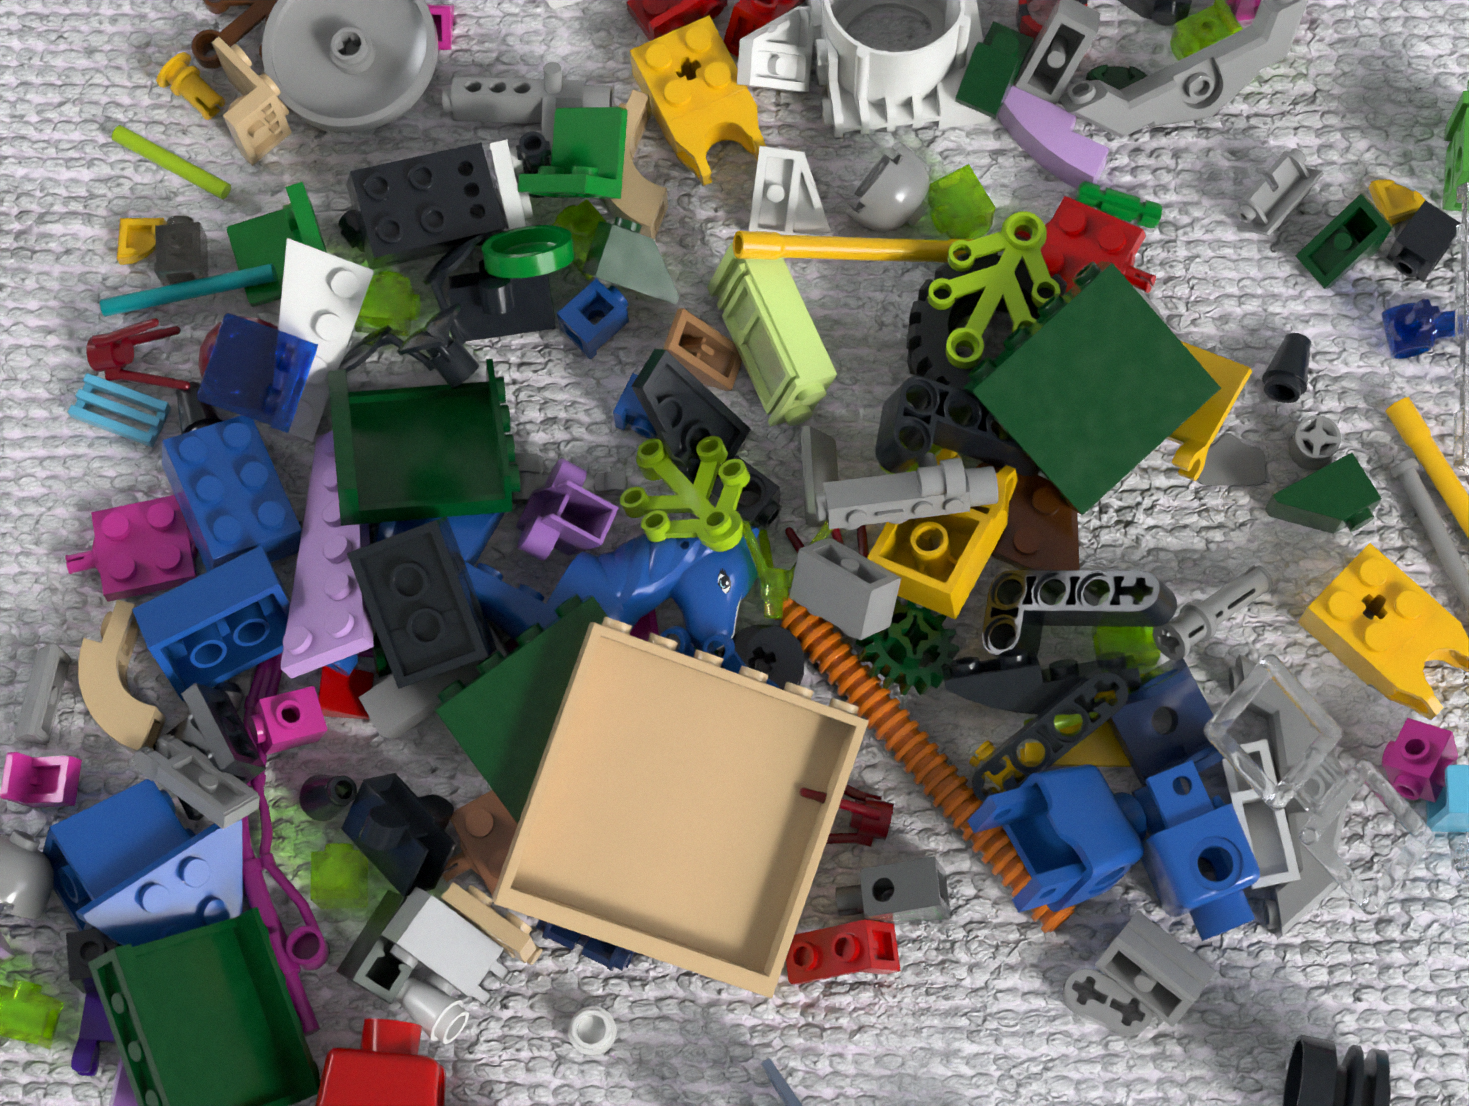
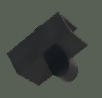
[448,259,556,342]
[341,773,457,897]

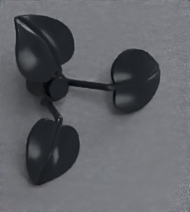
[338,234,488,388]

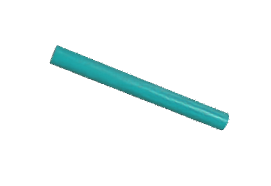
[100,263,277,317]

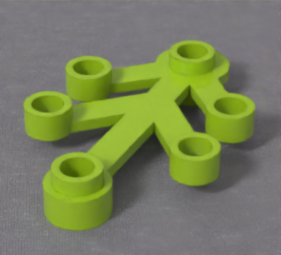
[928,211,1060,369]
[620,436,750,552]

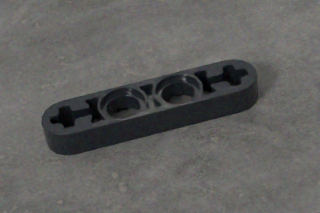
[972,667,1128,802]

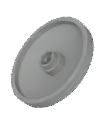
[262,0,438,133]

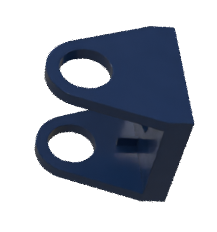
[1106,658,1232,785]

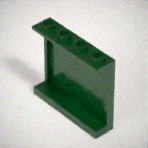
[963,261,1221,515]
[328,359,520,526]
[433,594,609,824]
[88,907,321,1106]

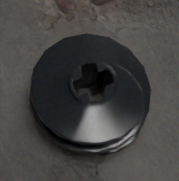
[721,624,804,690]

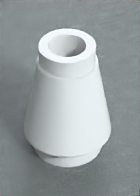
[395,977,469,1044]

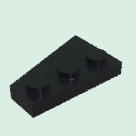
[631,348,751,484]

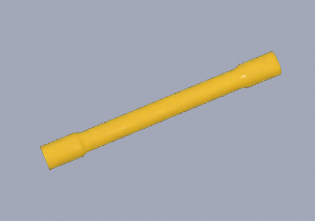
[733,231,975,263]
[1385,397,1469,539]

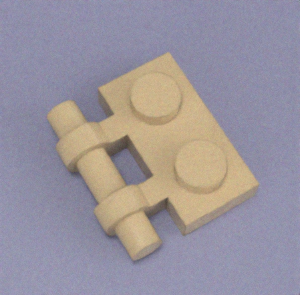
[441,882,542,965]

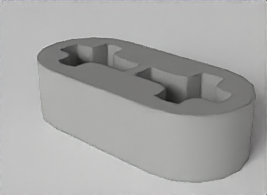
[1062,969,1153,1037]

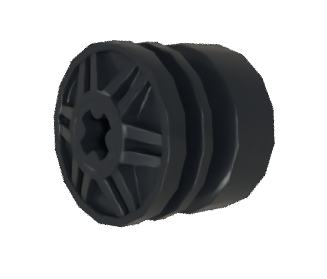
[1282,1035,1391,1106]

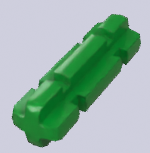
[1075,181,1163,228]

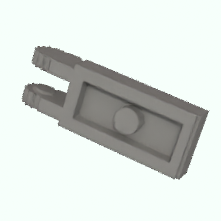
[133,734,260,829]

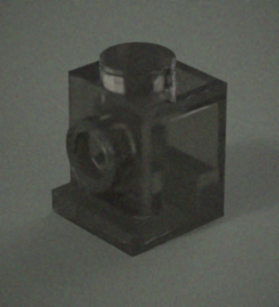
[154,215,208,286]

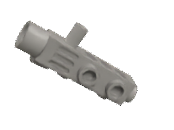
[442,62,612,157]
[814,453,998,530]

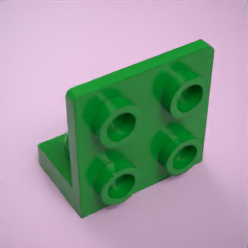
[518,107,628,199]
[226,181,327,307]

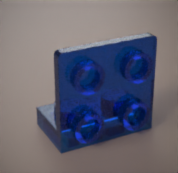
[197,313,318,433]

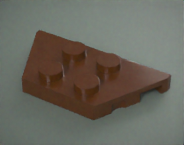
[975,462,1080,570]

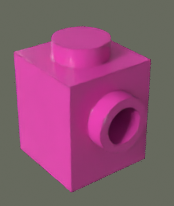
[249,686,328,755]

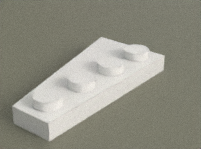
[269,238,374,441]

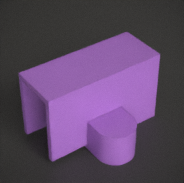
[516,458,619,561]

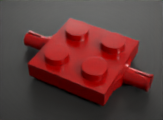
[1015,196,1156,294]

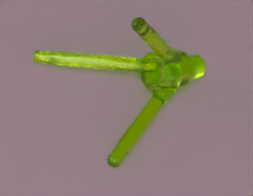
[742,520,833,619]

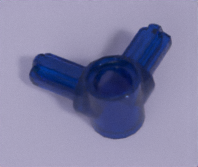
[1381,299,1469,359]

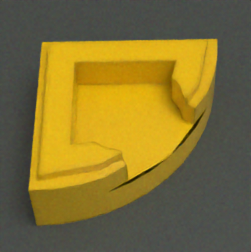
[1368,179,1425,225]
[117,218,167,265]

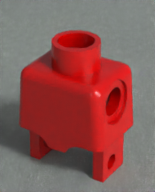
[315,1018,447,1106]

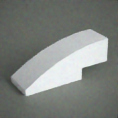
[1221,739,1301,889]

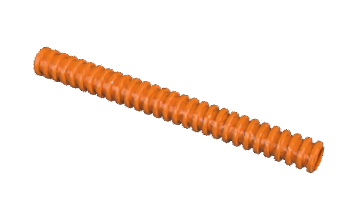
[771,593,1077,933]

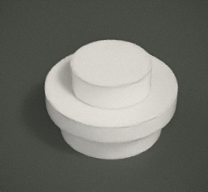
[568,1006,617,1056]

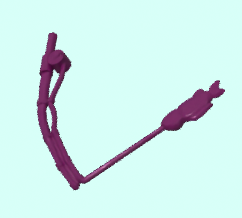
[242,638,519,1037]

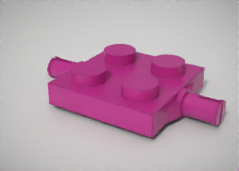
[65,495,198,602]

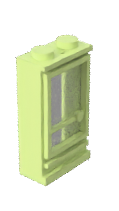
[707,242,837,427]

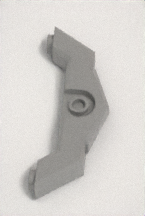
[1059,0,1308,138]
[1229,654,1351,940]

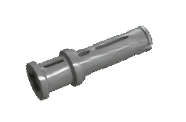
[1153,565,1273,661]

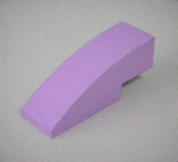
[997,86,1109,189]

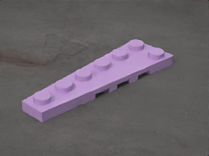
[281,430,374,679]

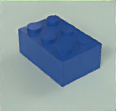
[162,413,302,572]
[132,546,291,702]

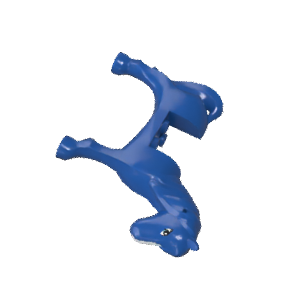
[325,512,760,676]

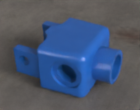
[1132,760,1260,941]
[968,764,1147,912]

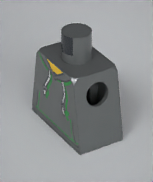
[835,856,951,925]

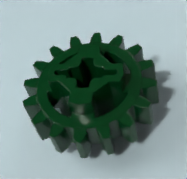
[856,598,959,695]

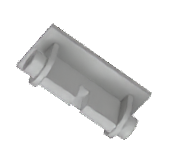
[1236,148,1324,236]

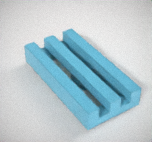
[67,373,171,448]

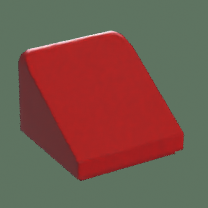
[318,666,374,720]

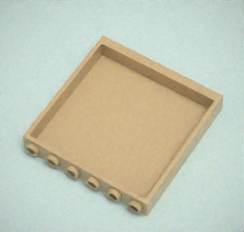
[492,617,869,999]

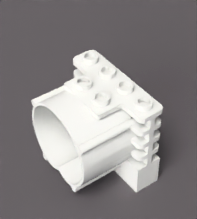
[806,0,991,138]

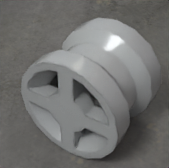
[1289,415,1341,470]

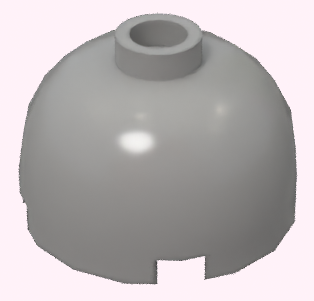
[844,141,929,233]
[0,830,54,919]

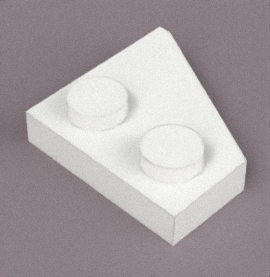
[737,6,814,92]
[489,139,534,230]
[748,145,832,236]

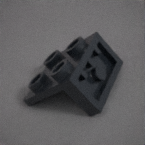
[153,683,266,821]

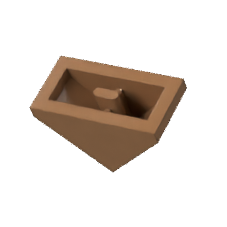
[663,308,742,391]

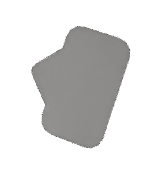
[1198,433,1266,486]

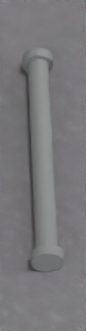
[1390,458,1469,615]

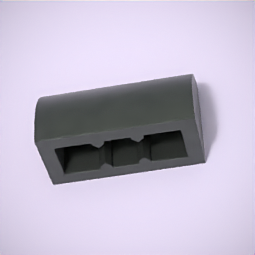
[336,890,413,1004]

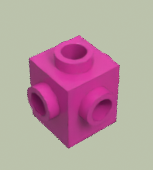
[1382,718,1458,803]

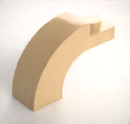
[603,90,669,240]
[78,599,166,755]

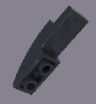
[942,649,1141,715]

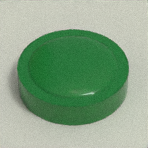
[482,225,575,278]

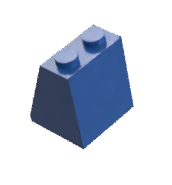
[42,779,195,931]

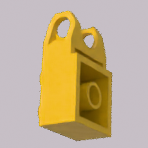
[630,15,766,186]
[867,448,1018,620]
[1297,543,1469,720]

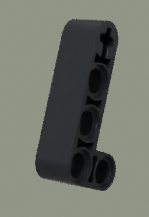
[875,376,1041,477]
[982,570,1177,658]

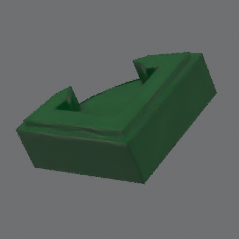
[1086,65,1148,90]

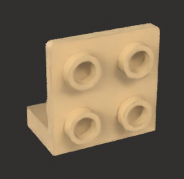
[212,37,292,166]

